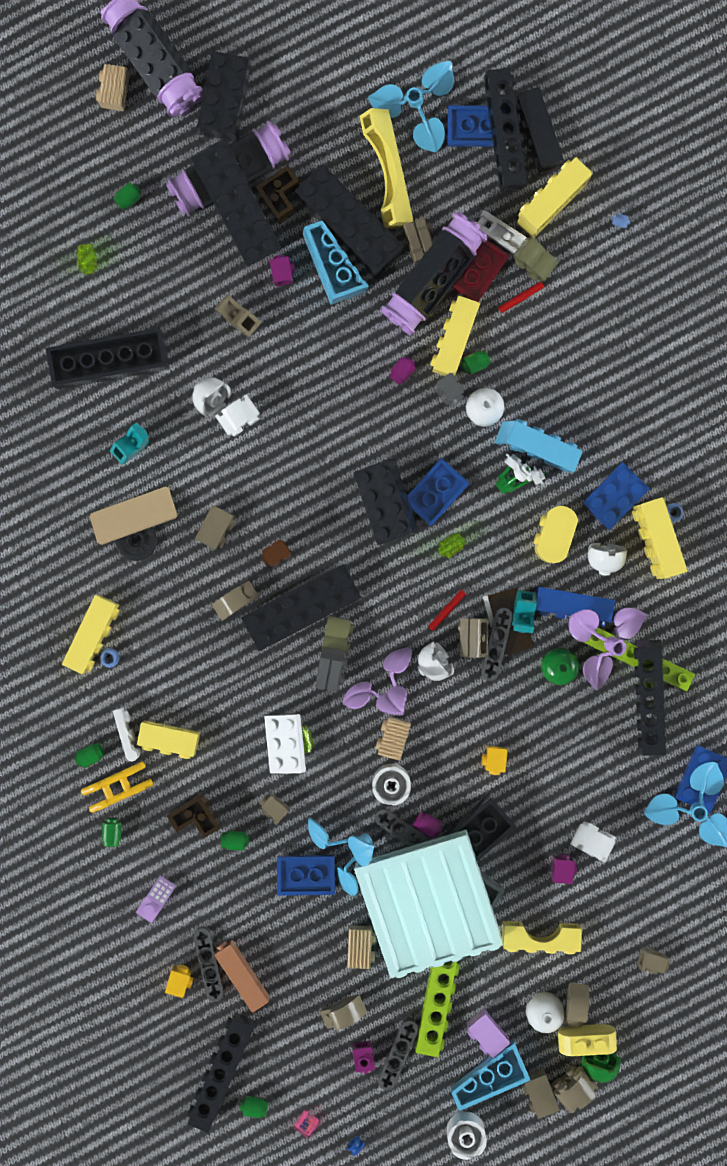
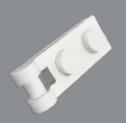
[476,211,526,254]
[113,707,141,761]

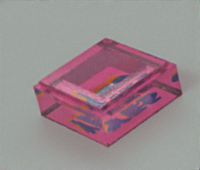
[293,1110,320,1138]

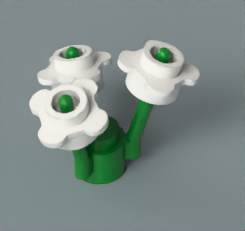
[495,454,546,495]

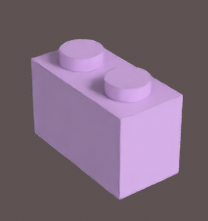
[466,1008,510,1058]

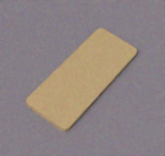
[90,487,177,545]

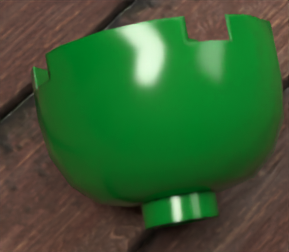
[540,647,580,686]
[581,1052,621,1083]

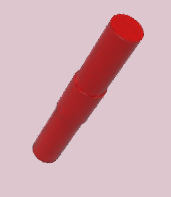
[498,281,544,314]
[428,590,466,631]

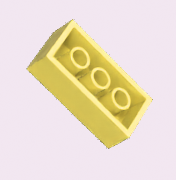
[517,157,593,238]
[632,497,688,579]

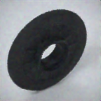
[115,527,157,561]

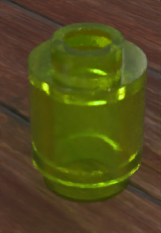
[76,244,98,274]
[437,532,466,559]
[301,725,315,754]

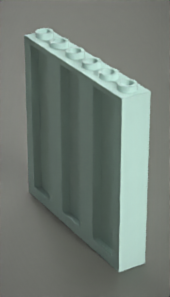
[354,830,503,978]

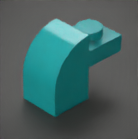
[110,422,149,465]
[512,590,537,634]

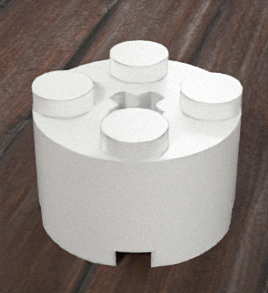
[215,394,260,437]
[372,763,411,805]
[570,821,616,863]
[446,1111,487,1160]

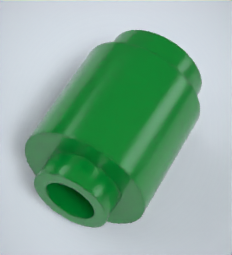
[113,182,142,210]
[460,350,490,375]
[74,743,105,769]
[101,818,122,847]
[221,830,249,851]
[240,1096,268,1119]

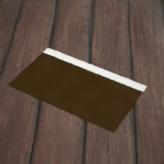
[483,588,533,657]

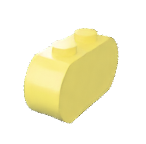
[533,506,578,563]
[558,1024,617,1056]

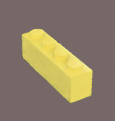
[430,295,480,376]
[62,595,120,674]

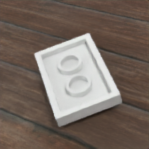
[264,714,306,773]

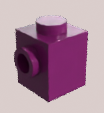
[270,255,295,287]
[551,853,577,884]
[352,1040,375,1074]

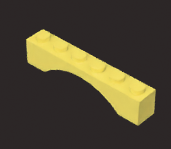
[359,108,414,229]

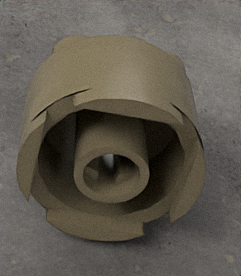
[551,1065,598,1113]

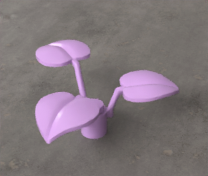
[569,608,647,690]
[343,647,412,715]

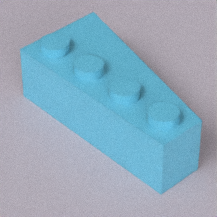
[303,221,369,305]
[494,419,583,473]
[451,1038,530,1111]

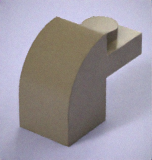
[215,294,261,337]
[212,581,259,621]
[562,982,589,1027]
[319,995,367,1031]

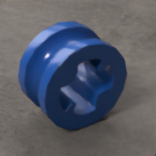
[346,1135,365,1156]

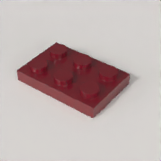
[452,240,510,302]

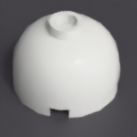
[192,377,231,417]
[466,388,504,427]
[588,543,627,575]
[418,642,454,681]
[526,992,565,1033]

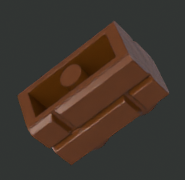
[260,539,292,567]

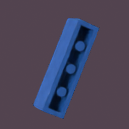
[535,587,615,626]

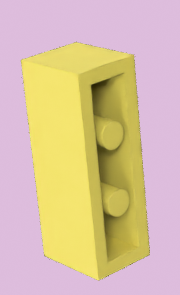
[137,720,200,759]

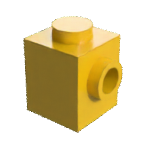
[482,745,508,775]
[165,964,194,998]

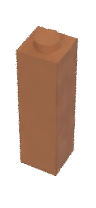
[214,940,270,1013]

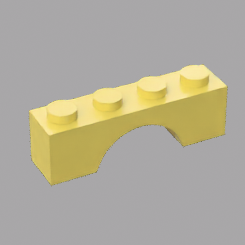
[502,921,582,954]

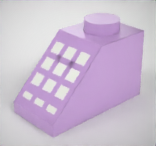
[135,875,176,923]

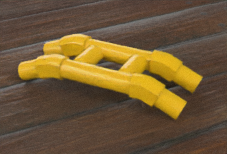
[81,761,153,813]

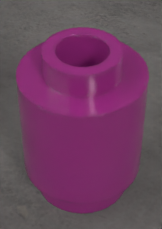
[389,356,416,385]
[413,812,443,838]

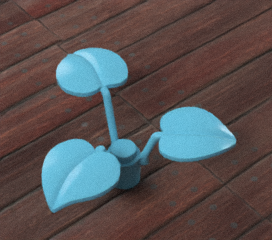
[368,61,454,153]
[644,762,727,847]
[308,817,374,896]

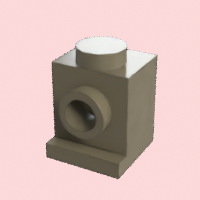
[259,793,290,825]
[637,947,670,974]

